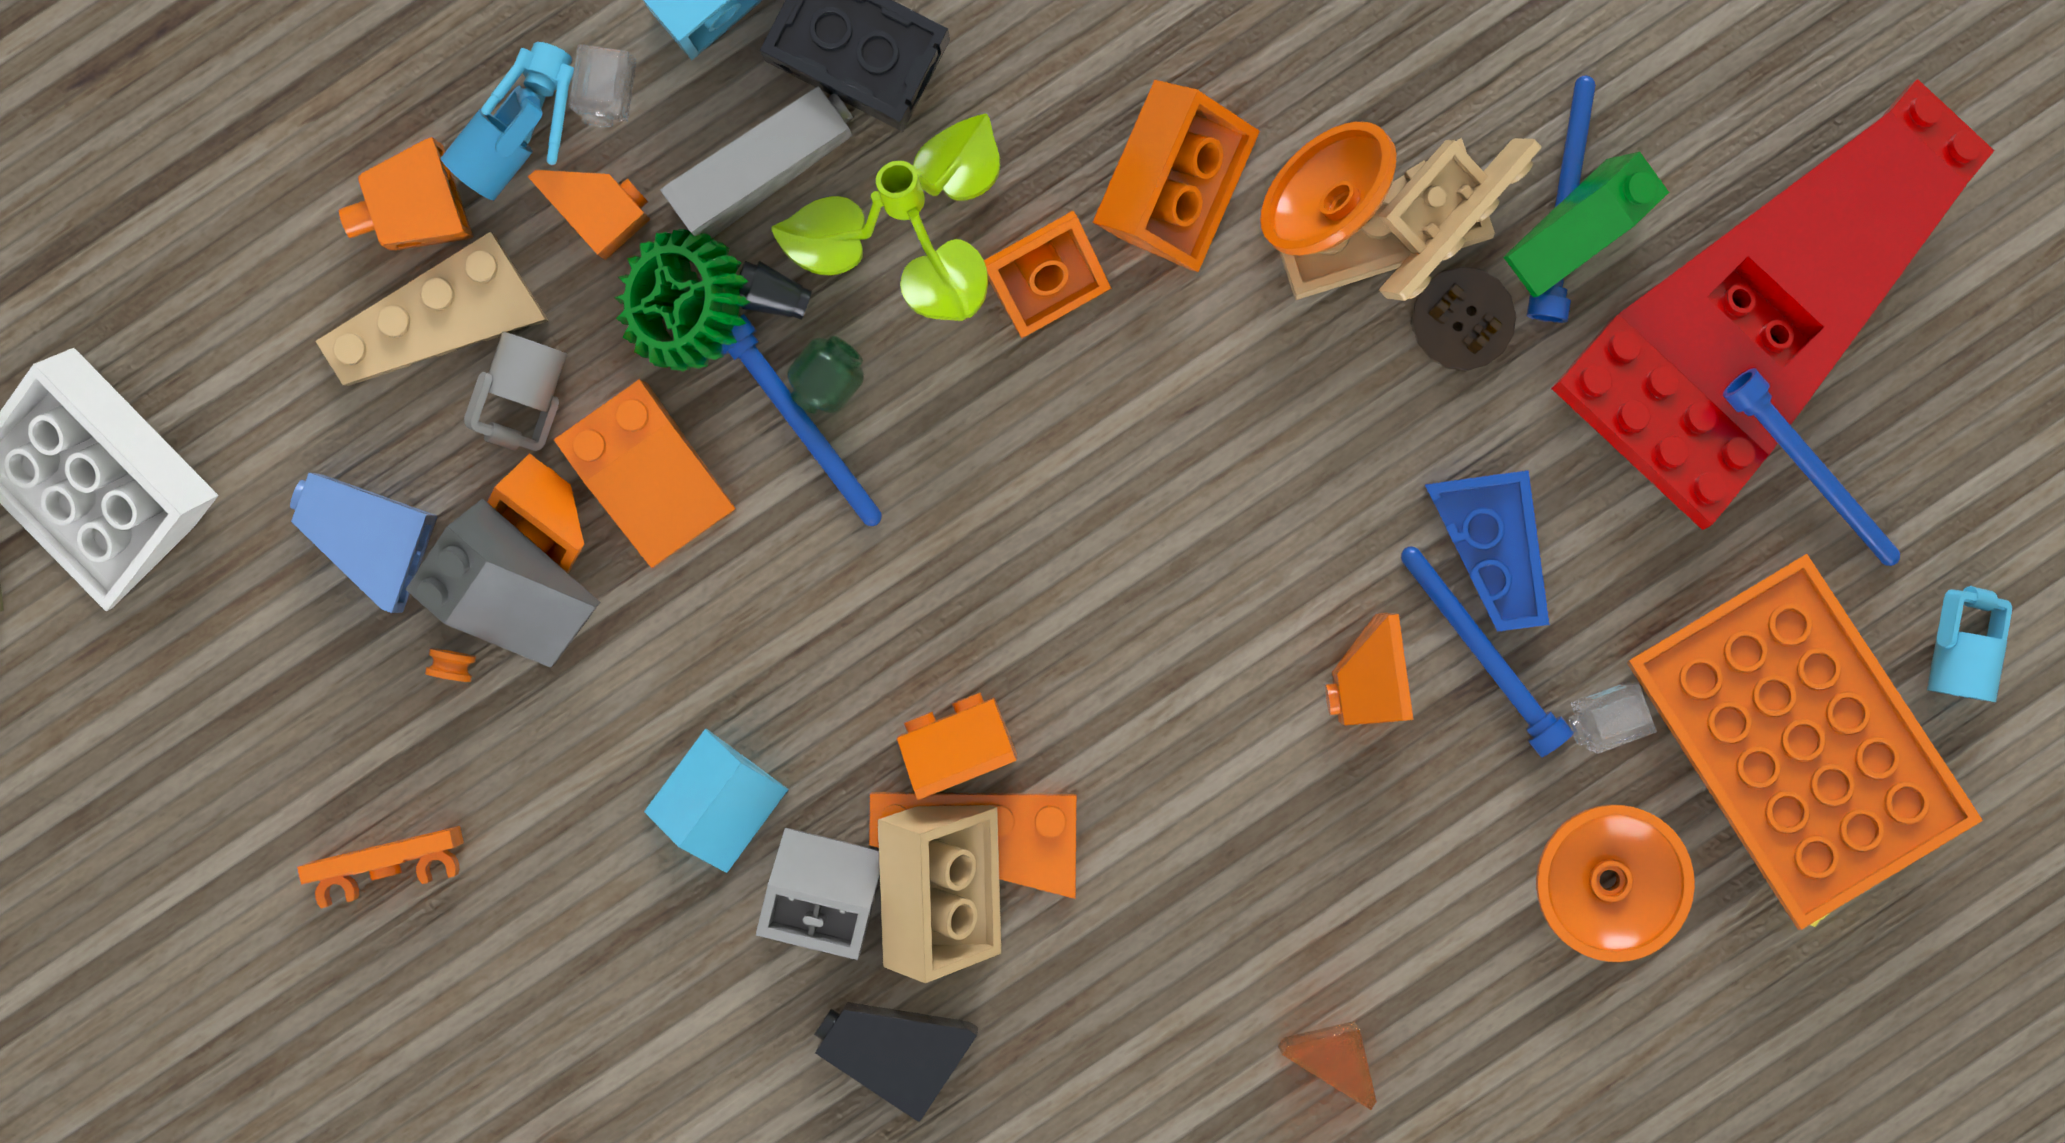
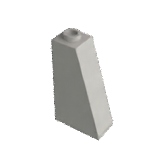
[660,86,853,238]

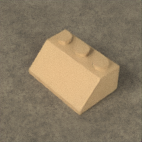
[878,805,1001,983]

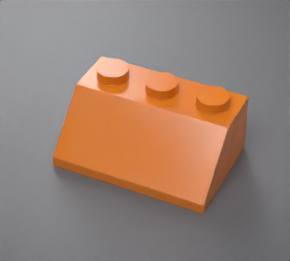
[1092,80,1260,272]

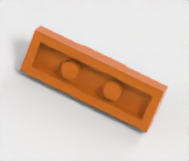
[297,826,464,909]

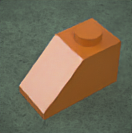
[528,170,651,260]

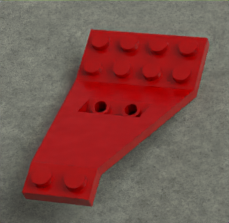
[1551,79,1995,530]

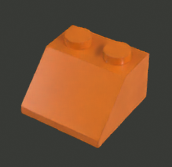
[897,692,1017,800]

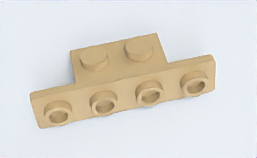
[1378,138,1541,301]

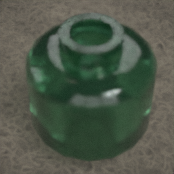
[787,336,864,414]

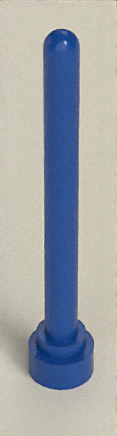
[1526,75,1596,323]
[722,314,882,526]
[1723,368,1900,566]
[1401,546,1574,758]

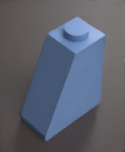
[290,473,437,613]

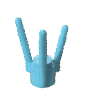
[481,42,575,165]

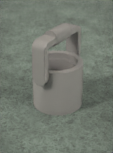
[464,331,567,451]

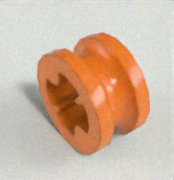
[425,648,476,682]

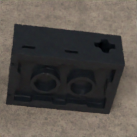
[760,0,950,132]

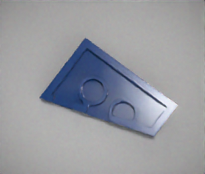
[1425,470,1550,632]

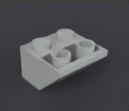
[756,828,880,960]

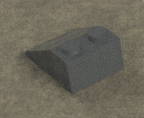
[405,498,600,668]

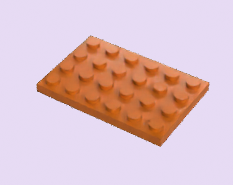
[1627,554,1983,930]

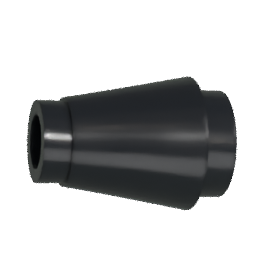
[739,261,812,320]

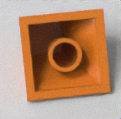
[487,453,584,574]
[1325,613,1414,726]

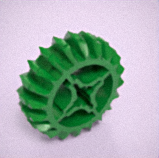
[614,229,751,371]

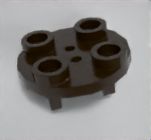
[1410,267,1516,372]

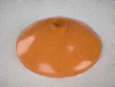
[1260,121,1397,255]
[1536,805,1695,962]

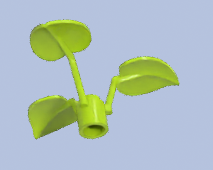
[772,113,1000,321]

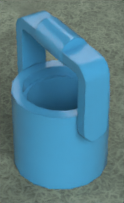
[440,85,543,201]

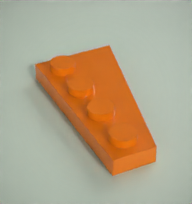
[869,792,1077,899]

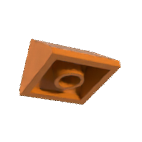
[984,211,1112,338]

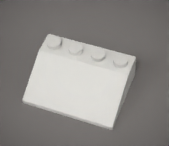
[0,348,219,611]

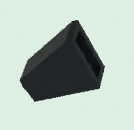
[814,1002,978,1122]

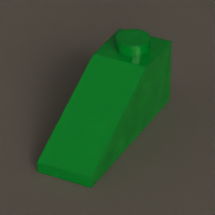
[1503,151,1670,297]

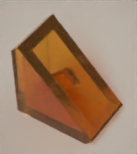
[1278,1021,1377,1110]

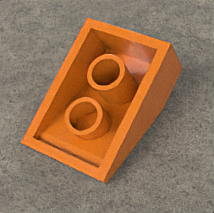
[554,379,736,568]

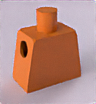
[339,137,473,250]

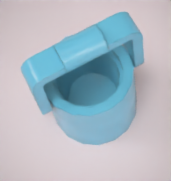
[1927,586,2012,702]

